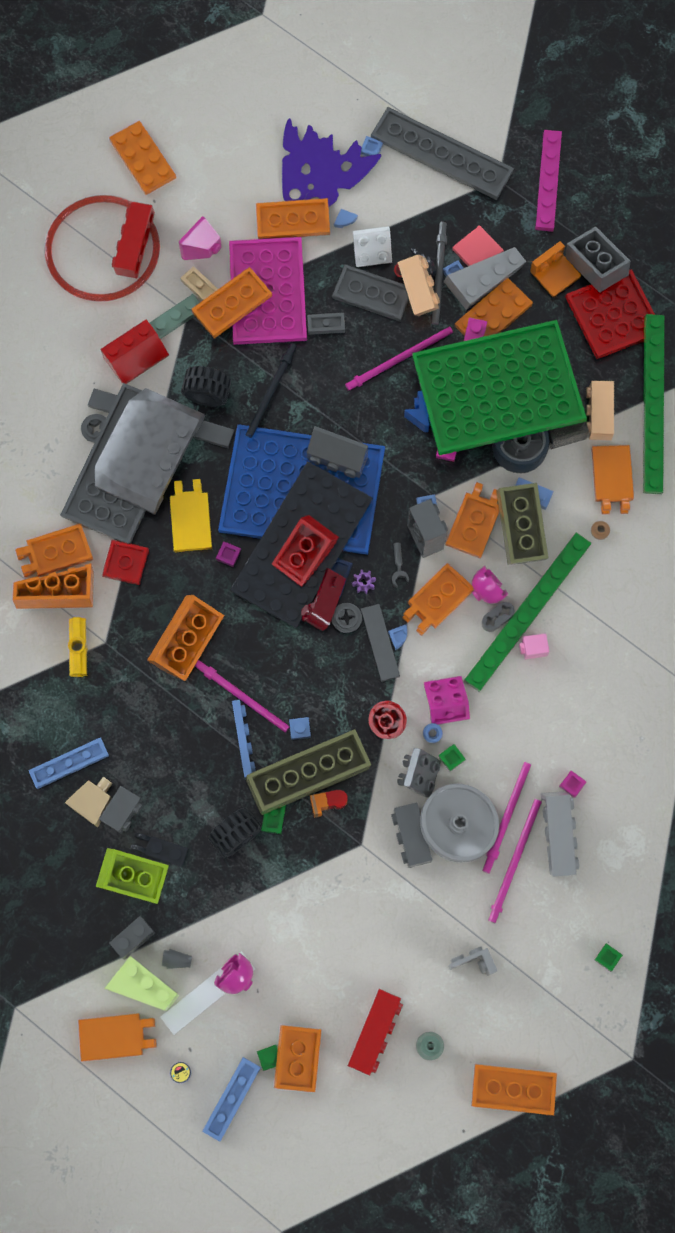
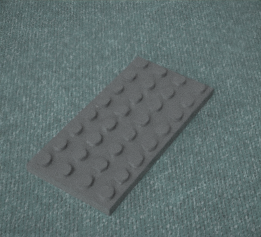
[60,383,145,544]

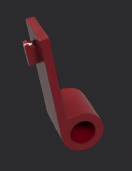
[301,568,346,631]

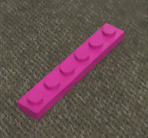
[535,130,562,232]

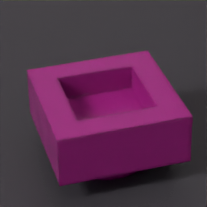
[216,542,241,567]

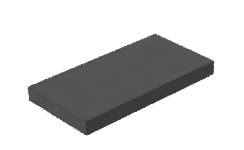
[332,264,409,322]

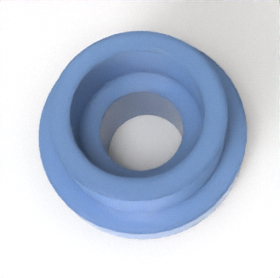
[423,723,443,743]

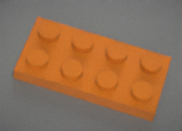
[109,120,176,195]
[256,198,330,239]
[191,267,272,338]
[454,278,533,336]
[471,1064,557,1115]

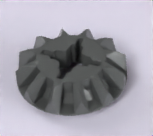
[81,414,106,443]
[332,603,362,633]

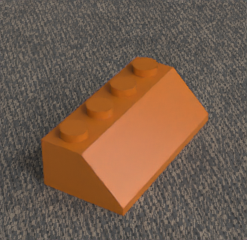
[147,595,224,681]

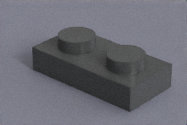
[307,313,345,335]

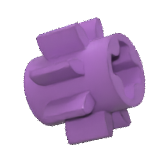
[352,570,376,594]

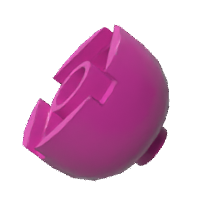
[472,565,508,604]
[214,953,253,994]

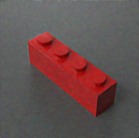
[112,201,155,279]
[347,989,403,1076]

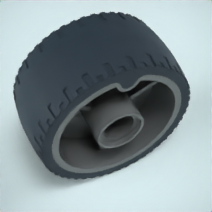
[492,431,549,474]

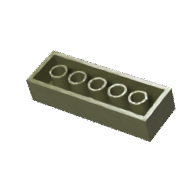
[246,729,371,815]

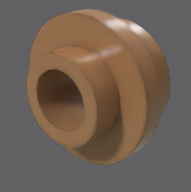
[591,521,610,540]

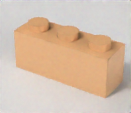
[398,255,440,316]
[586,381,614,440]

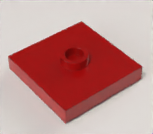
[102,540,149,585]

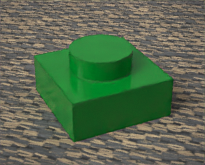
[438,744,466,772]
[594,943,623,972]
[257,1045,278,1071]

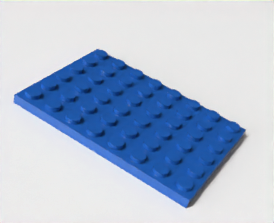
[218,425,385,555]

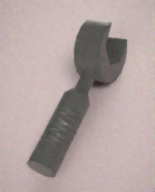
[392,543,409,589]

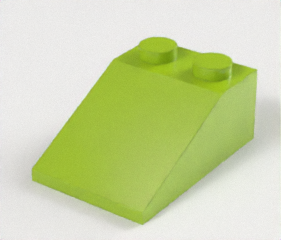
[96,848,169,904]

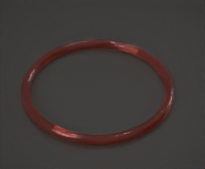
[45,195,160,301]

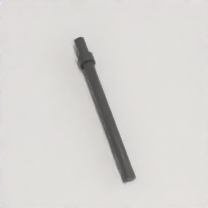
[432,222,447,326]

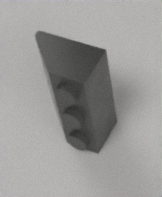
[307,426,368,478]

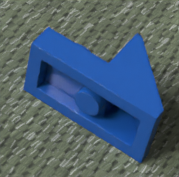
[404,391,429,432]

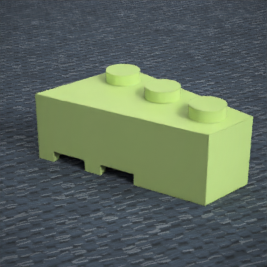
[104,956,179,1011]

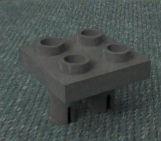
[397,748,441,798]

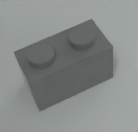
[99,786,143,834]
[109,916,155,960]

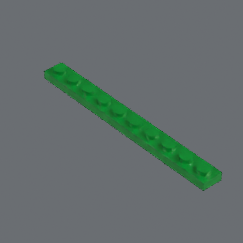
[643,314,664,494]
[464,532,591,692]

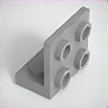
[448,947,497,976]

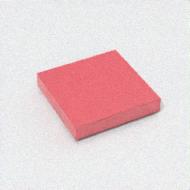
[452,225,504,266]

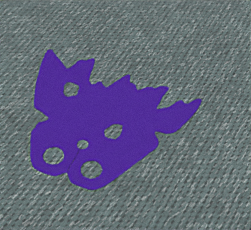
[282,118,382,208]

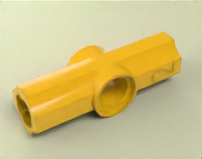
[68,617,88,677]

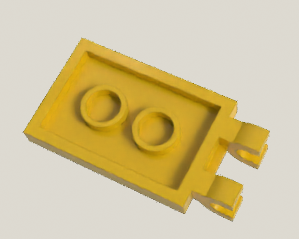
[170,479,212,552]

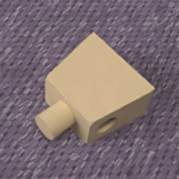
[65,777,112,827]

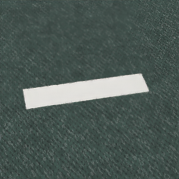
[160,951,255,1035]

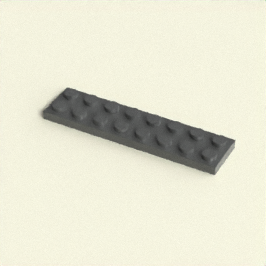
[371,107,514,200]

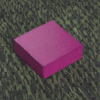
[559,771,586,798]

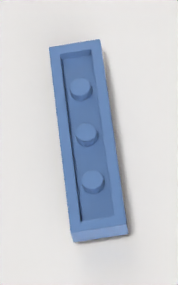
[232,700,256,780]
[28,737,109,789]
[202,1057,261,1142]

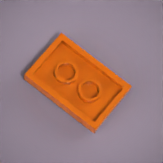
[274,1025,321,1092]

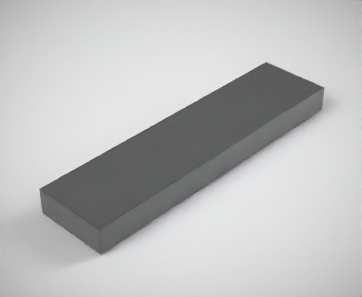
[361,604,400,682]

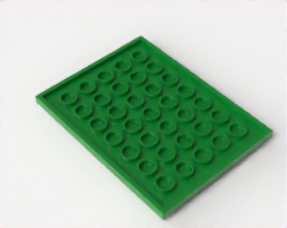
[412,320,587,456]

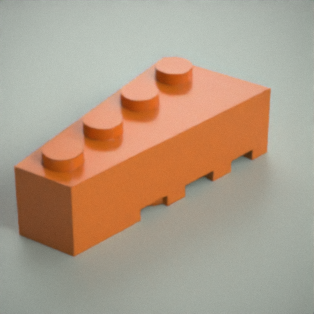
[13,563,94,609]

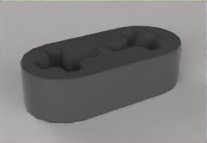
[482,602,514,632]

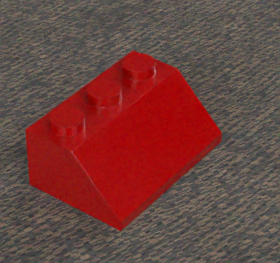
[100,319,169,384]

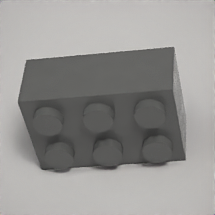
[565,227,631,292]
[407,499,448,558]

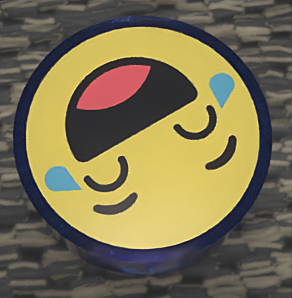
[170,1062,191,1083]

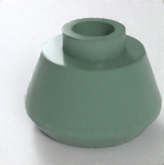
[416,1032,444,1060]

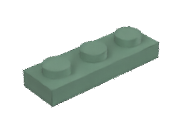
[150,294,200,339]

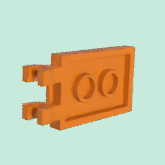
[591,445,634,514]
[445,482,499,559]
[15,524,93,578]
[402,563,474,636]
[78,1013,157,1061]

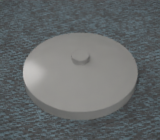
[420,784,499,863]

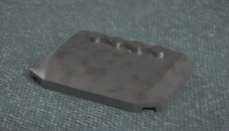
[95,388,205,515]

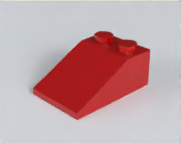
[272,515,339,587]

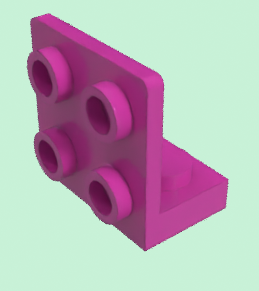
[424,676,470,725]

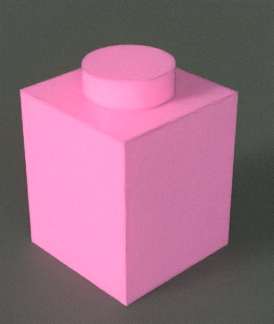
[519,633,549,660]

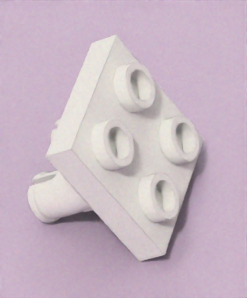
[353,227,392,267]

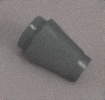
[162,949,192,969]

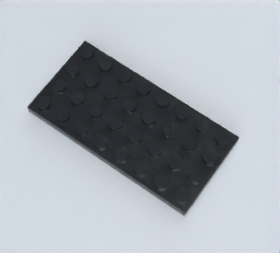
[230,461,373,629]

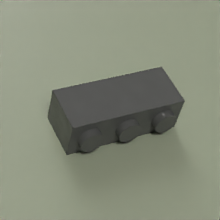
[391,802,432,868]

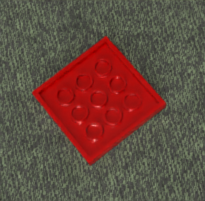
[565,269,655,359]

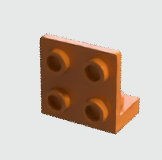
[530,241,581,297]

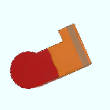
[310,790,347,818]

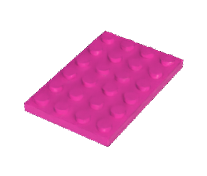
[229,237,307,344]

